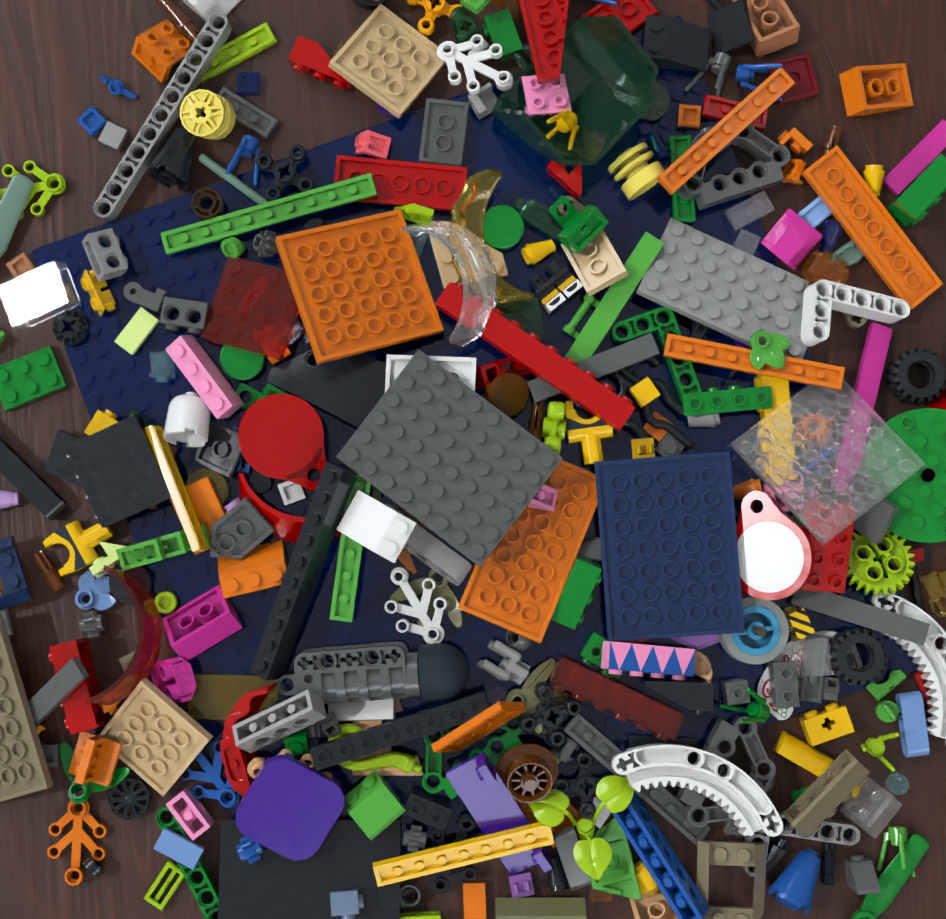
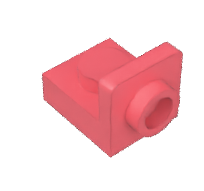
[355,130,391,159]

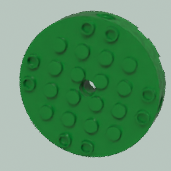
[859,408,946,543]

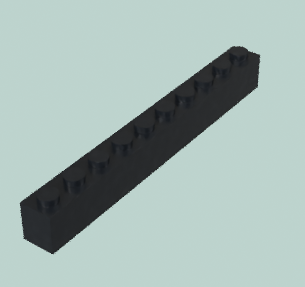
[250,462,357,680]

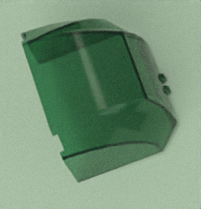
[492,16,658,165]

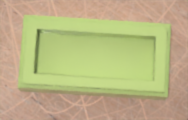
[114,307,159,355]

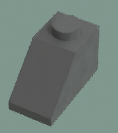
[844,853,881,895]

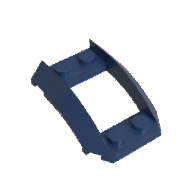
[0,536,33,610]

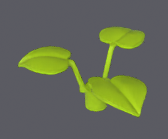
[528,775,634,881]

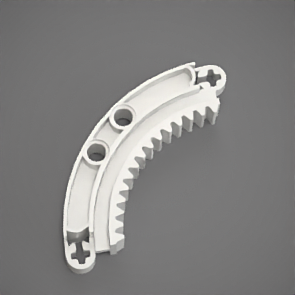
[871,592,946,744]
[611,743,783,837]

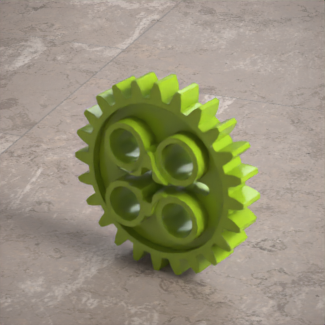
[847,530,915,597]

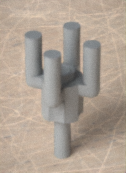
[477,639,545,691]

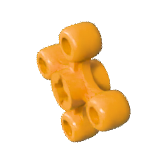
[406,0,463,36]

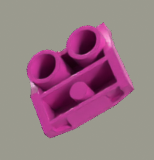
[760,208,823,271]
[147,656,197,703]

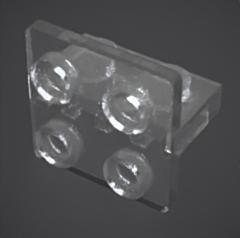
[840,777,902,839]

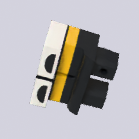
[530,260,583,315]

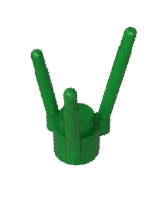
[719,687,770,724]

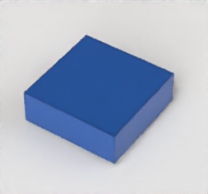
[76,106,107,137]

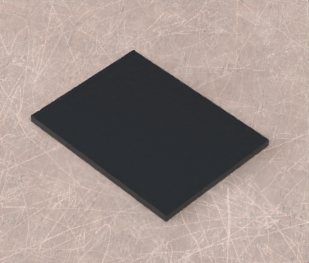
[218,820,401,919]

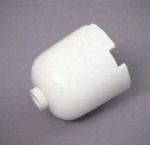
[163,392,211,448]

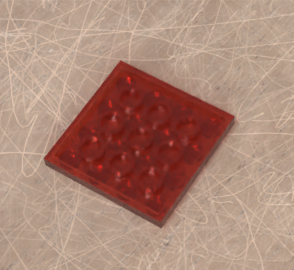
[200,256,299,361]

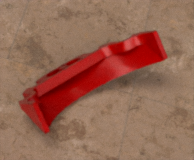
[239,473,373,543]
[220,682,277,797]

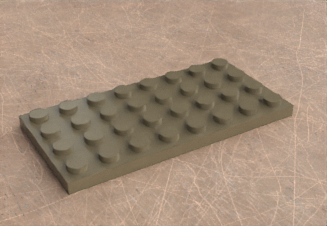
[0,613,53,802]

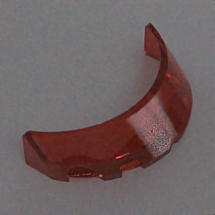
[86,565,162,706]

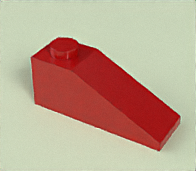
[475,357,532,390]

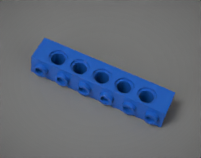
[612,793,710,919]

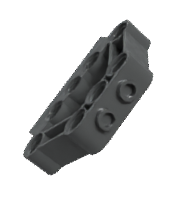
[677,123,790,211]
[676,715,776,828]

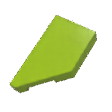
[394,203,434,227]

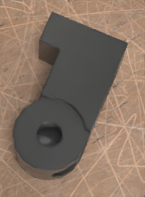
[123,282,170,314]

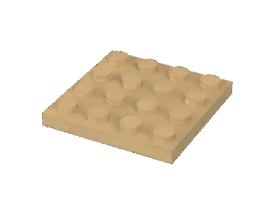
[328,4,446,119]
[99,677,213,796]

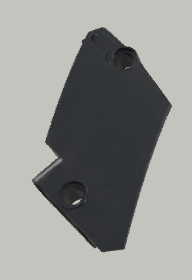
[267,349,386,428]

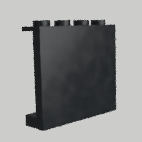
[65,413,171,528]

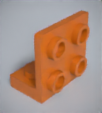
[131,19,193,83]

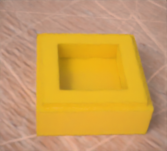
[629,377,661,408]

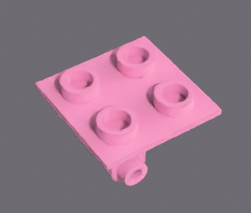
[521,73,572,117]

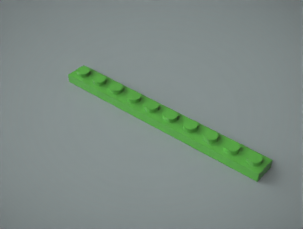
[160,173,377,255]

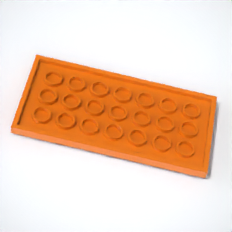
[457,460,597,644]

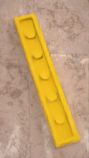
[145,425,209,552]

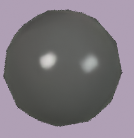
[506,630,533,651]

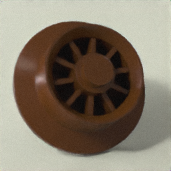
[496,743,559,803]

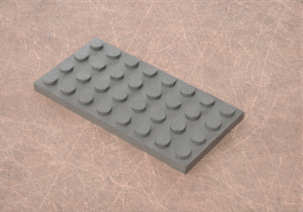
[636,218,819,359]

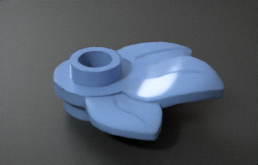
[75,570,116,611]

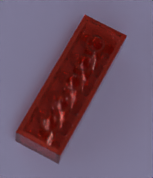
[548,654,686,742]

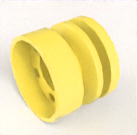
[180,89,236,140]
[607,142,665,200]

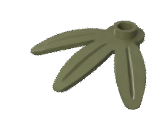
[390,569,463,628]
[506,658,571,736]

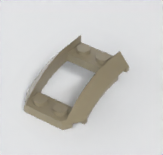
[697,840,766,919]

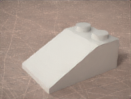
[336,490,417,563]

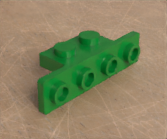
[682,385,773,416]

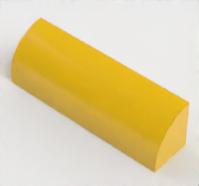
[772,730,861,798]

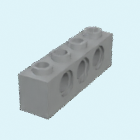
[232,689,327,753]

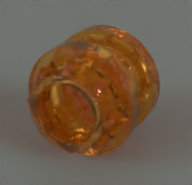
[801,250,849,285]

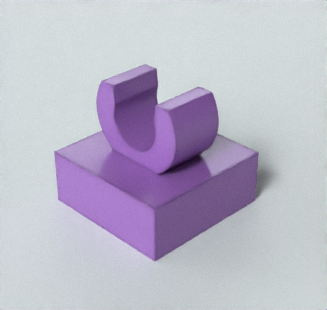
[508,871,535,897]

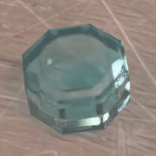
[885,772,910,796]

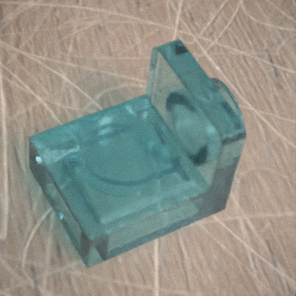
[149,351,175,383]

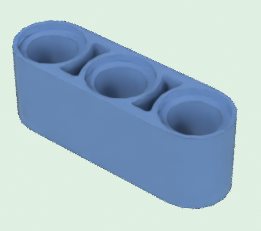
[895,691,930,758]

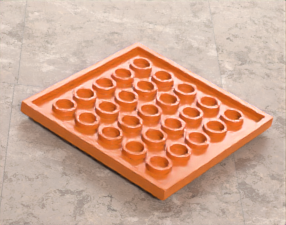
[275,209,444,364]

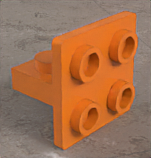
[69,731,122,787]

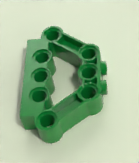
[422,706,523,800]

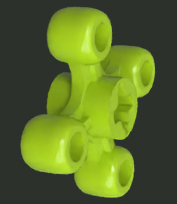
[542,401,566,454]

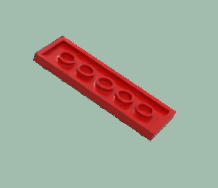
[334,155,468,212]

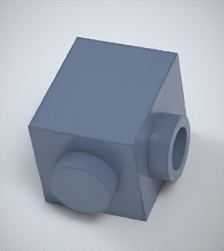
[330,889,364,919]

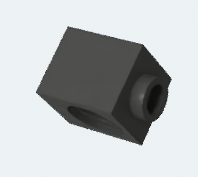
[721,678,750,705]

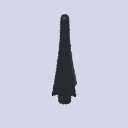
[751,836,787,891]

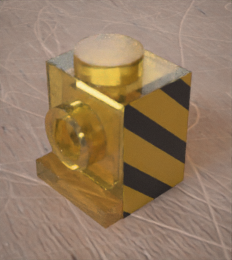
[783,605,815,642]

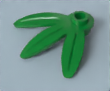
[60,741,130,804]

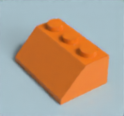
[218,540,288,599]

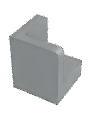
[468,82,501,120]

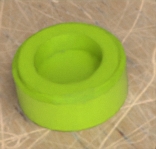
[154,591,178,614]

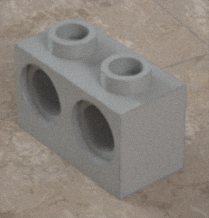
[82,228,128,282]

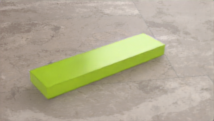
[193,22,277,83]

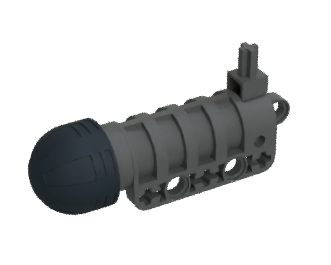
[277,640,470,738]

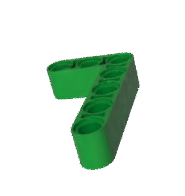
[611,307,702,405]

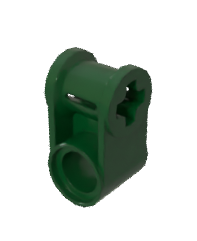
[450,6,480,44]

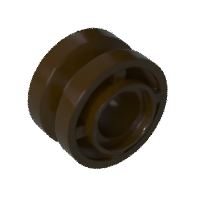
[191,188,225,221]

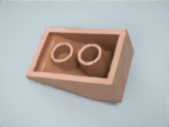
[732,0,800,58]

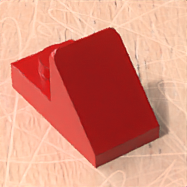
[546,160,582,201]

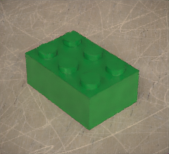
[886,154,946,228]

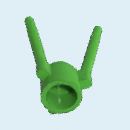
[877,826,916,877]

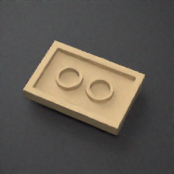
[561,229,628,297]

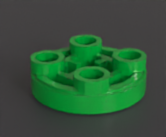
[480,205,524,250]
[220,336,265,381]

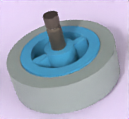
[718,596,789,665]

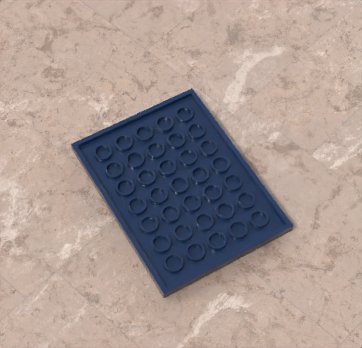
[594,451,745,641]

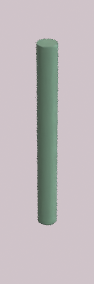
[198,153,268,205]

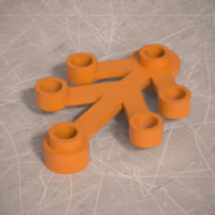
[47,800,108,886]

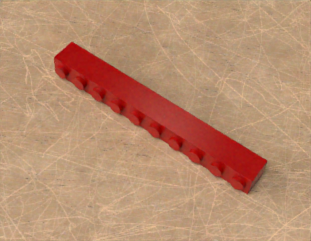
[435,281,636,432]

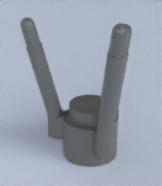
[684,52,732,97]

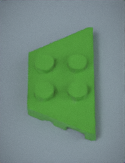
[590,818,643,900]

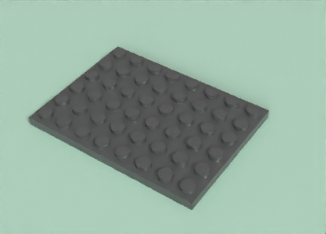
[336,349,563,567]

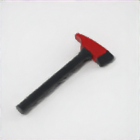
[907,546,930,612]

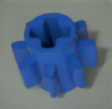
[236,836,264,864]

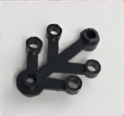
[424,812,477,894]

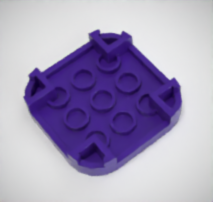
[236,752,344,861]

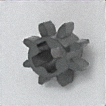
[253,230,279,258]
[79,611,106,639]
[402,824,427,852]

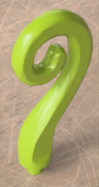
[328,723,423,774]

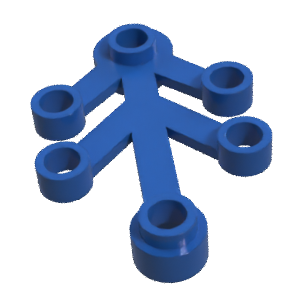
[180,740,240,808]

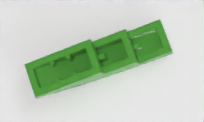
[116,523,211,571]

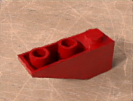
[288,35,352,90]

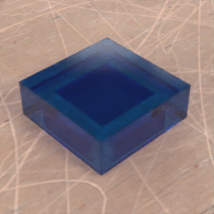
[237,72,260,96]

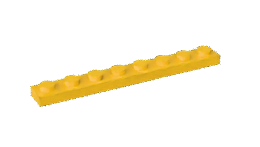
[373,822,554,887]

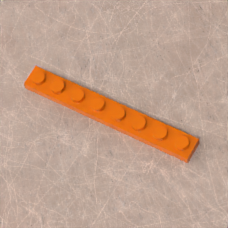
[656,67,795,195]
[663,333,845,390]

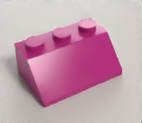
[162,585,243,661]

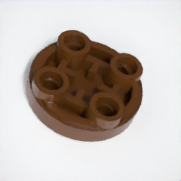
[485,371,529,417]

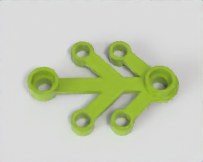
[0,160,66,220]

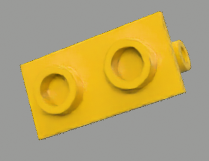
[81,269,116,316]

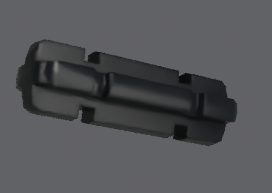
[821,842,836,886]

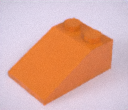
[839,63,914,117]

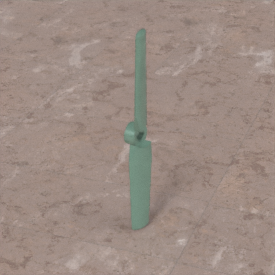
[0,174,34,258]

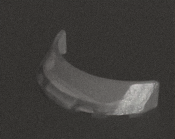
[402,221,498,347]

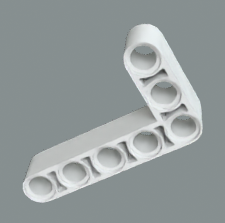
[800,279,910,347]

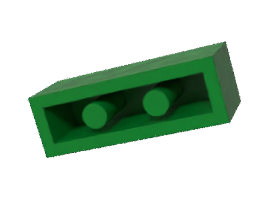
[551,555,603,630]

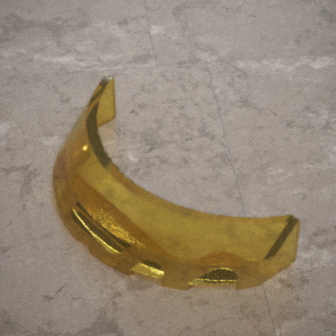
[448,168,534,303]

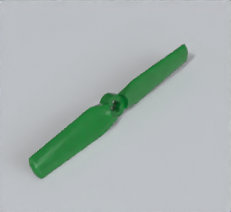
[851,834,930,919]

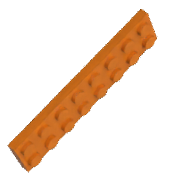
[801,145,943,310]

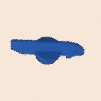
[98,75,138,99]

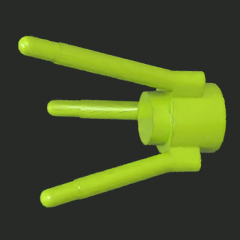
[861,732,900,772]

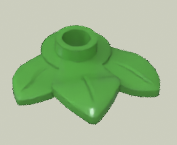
[749,330,791,370]

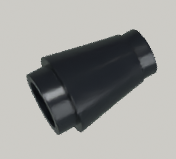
[547,857,569,892]

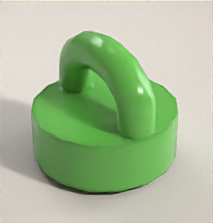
[221,236,246,259]
[875,700,899,723]

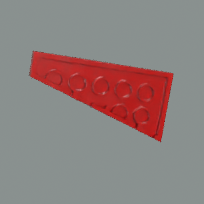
[519,0,569,84]

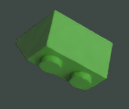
[344,770,406,840]

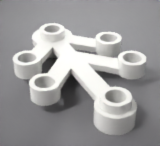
[437,34,513,95]
[384,566,448,644]

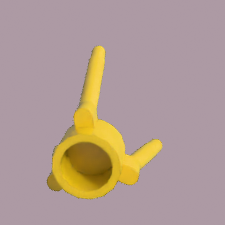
[540,109,580,150]

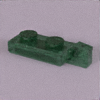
[512,196,563,243]

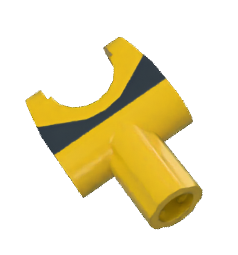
[565,400,613,465]
[43,520,114,576]

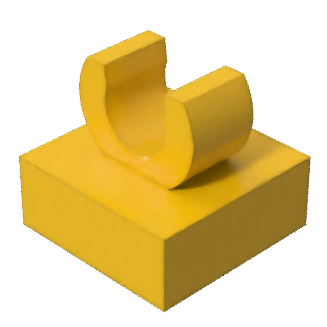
[631,438,655,459]

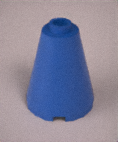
[767,848,821,915]

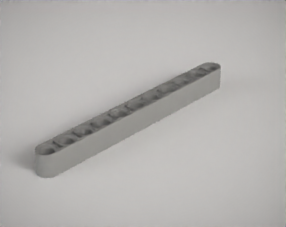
[94,12,232,222]

